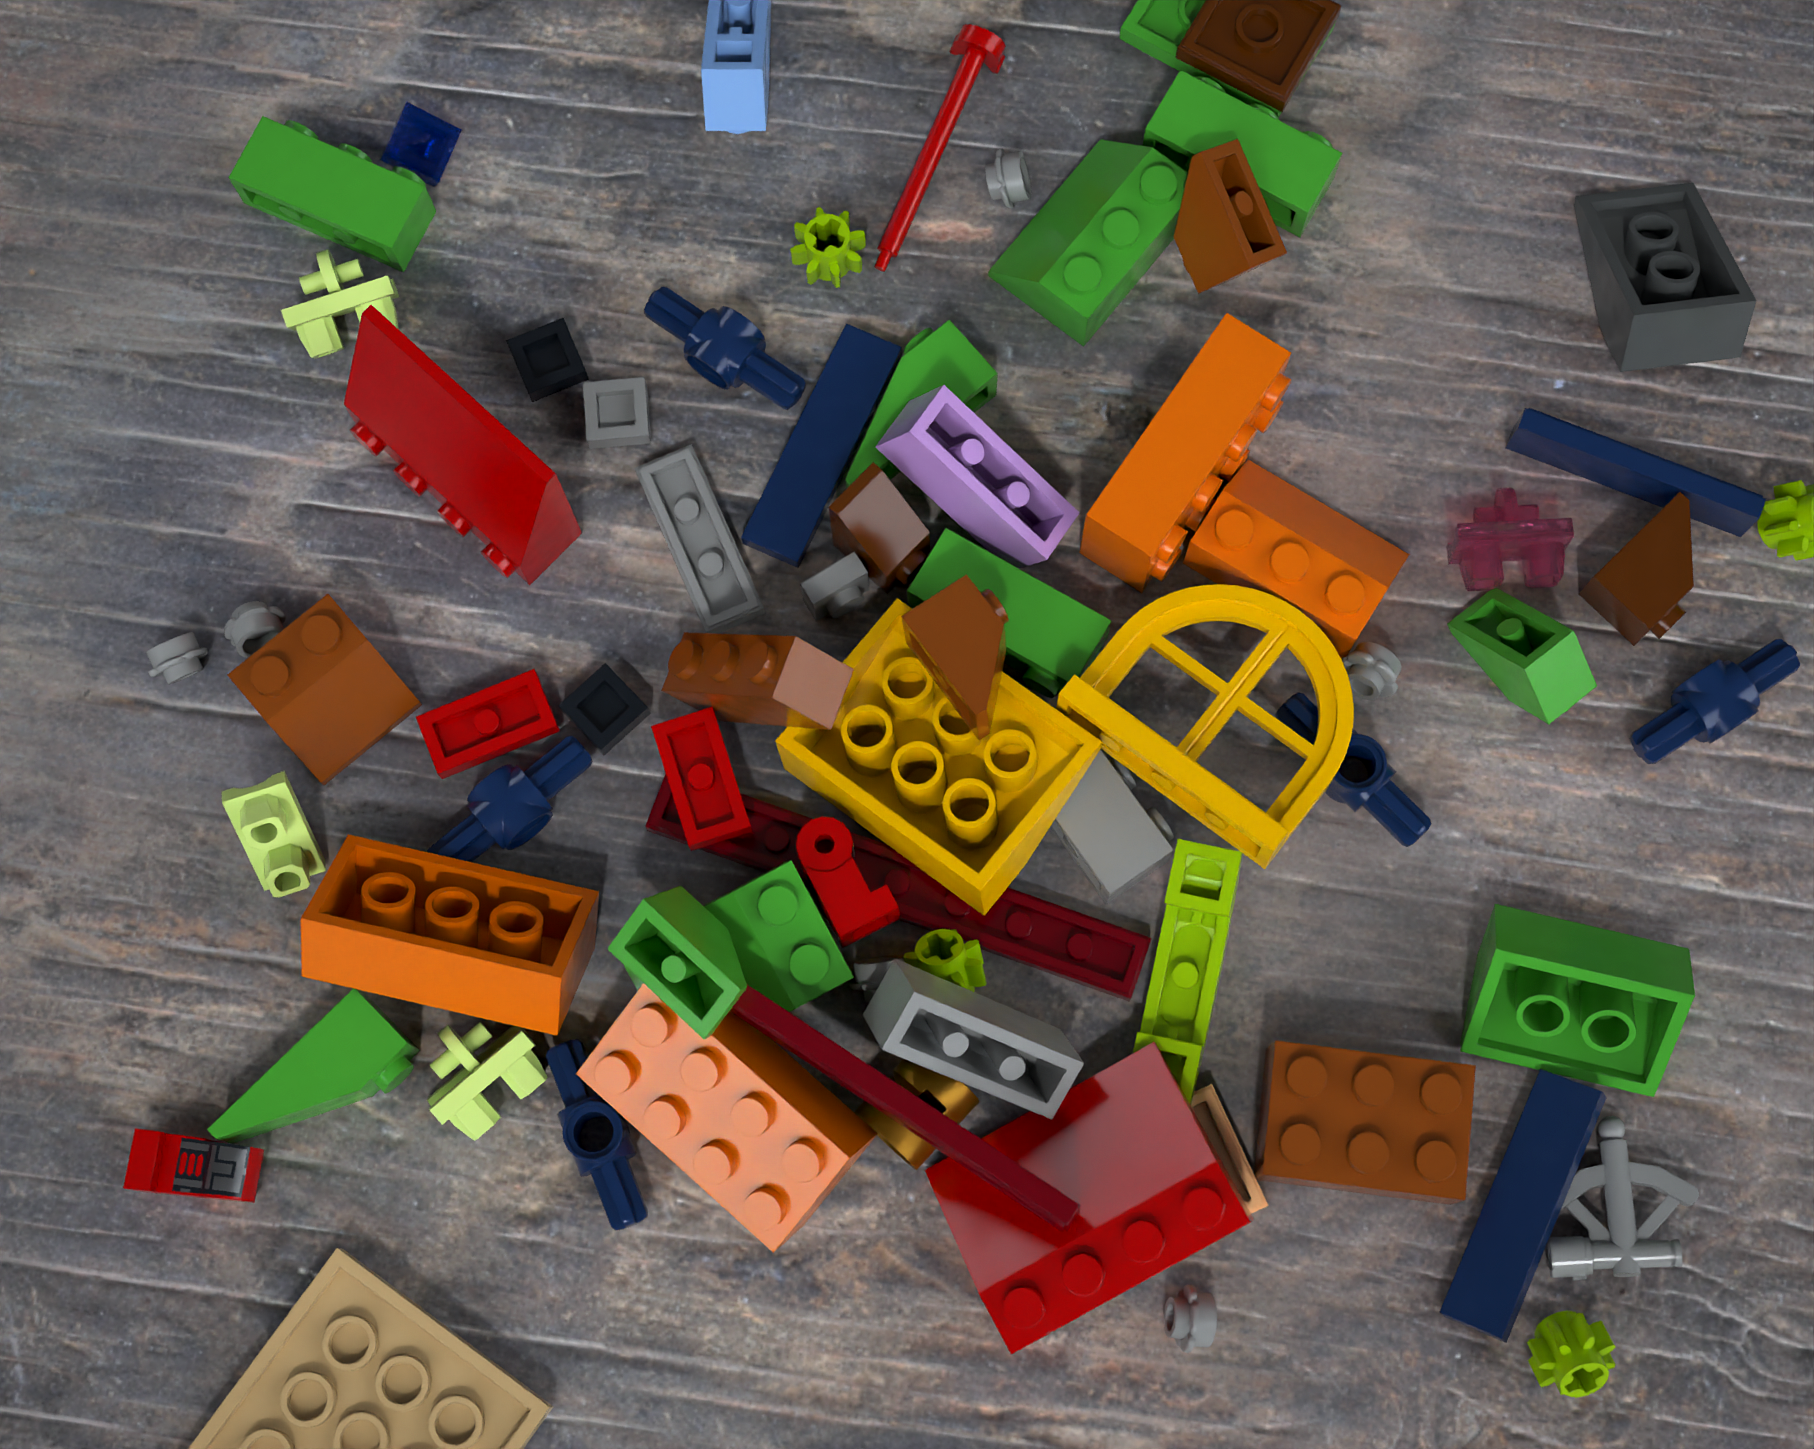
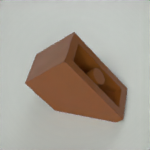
[1174,139,1287,294]
[901,574,1009,740]

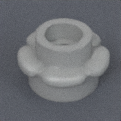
[985,148,1031,209]
[224,601,286,658]
[146,632,208,685]
[1342,642,1401,700]
[849,956,905,1002]
[1164,1284,1217,1353]

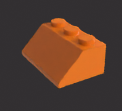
[1183,460,1410,658]

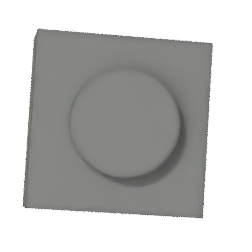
[583,377,651,449]
[800,551,869,621]

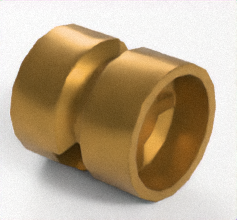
[854,1059,980,1170]

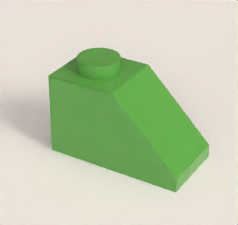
[1447,587,1597,725]
[607,886,747,1039]

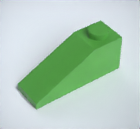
[845,320,998,489]
[207,989,420,1144]

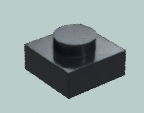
[506,318,589,402]
[558,663,651,756]

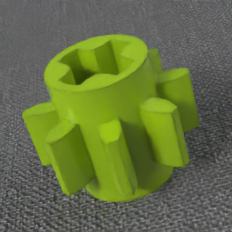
[790,207,866,288]
[1757,480,1814,561]
[904,929,987,992]
[1527,1311,1616,1397]

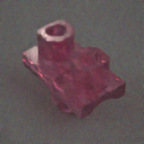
[1446,487,1574,591]

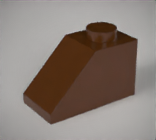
[828,462,930,594]
[1579,492,1694,646]

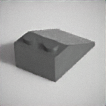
[1574,182,1756,372]

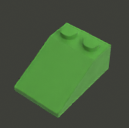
[623,860,854,1012]

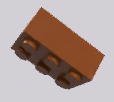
[1254,1040,1476,1205]

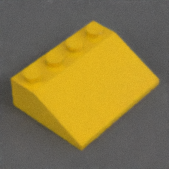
[775,598,1103,916]

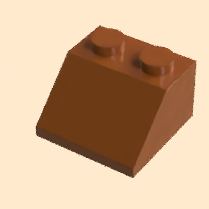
[227,594,422,786]

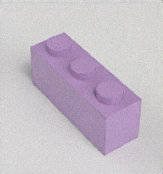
[875,385,1080,569]

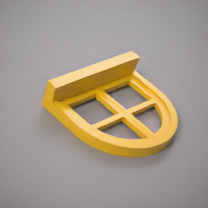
[1056,584,1354,869]

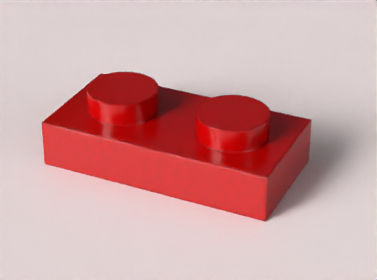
[416,669,560,779]
[651,707,752,851]

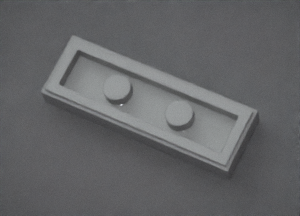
[634,444,765,633]

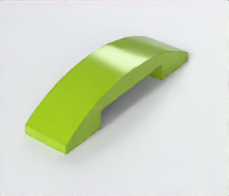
[1133,839,1243,1105]

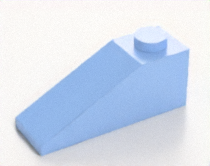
[701,0,771,134]

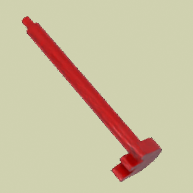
[874,24,1006,272]

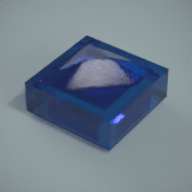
[379,102,462,187]

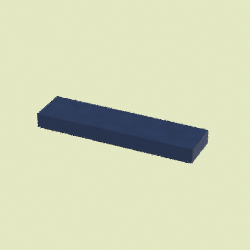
[741,323,902,568]
[1505,408,1766,537]
[1440,1069,1606,1343]

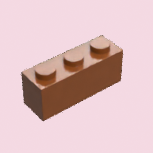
[661,632,854,730]

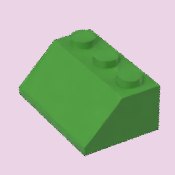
[988,139,1188,347]
[1460,904,1695,1097]

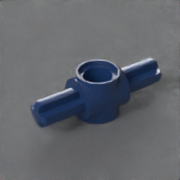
[644,287,806,410]
[1630,639,1800,764]
[1275,692,1432,847]
[427,736,593,862]
[546,1039,648,1231]

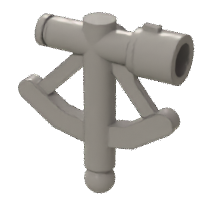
[1547,1116,1699,1281]

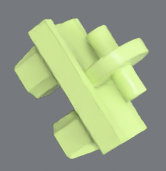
[281,249,399,359]
[222,771,326,898]
[427,1022,548,1141]

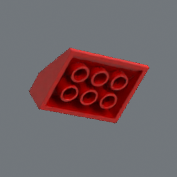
[344,305,582,585]
[925,1042,1254,1354]

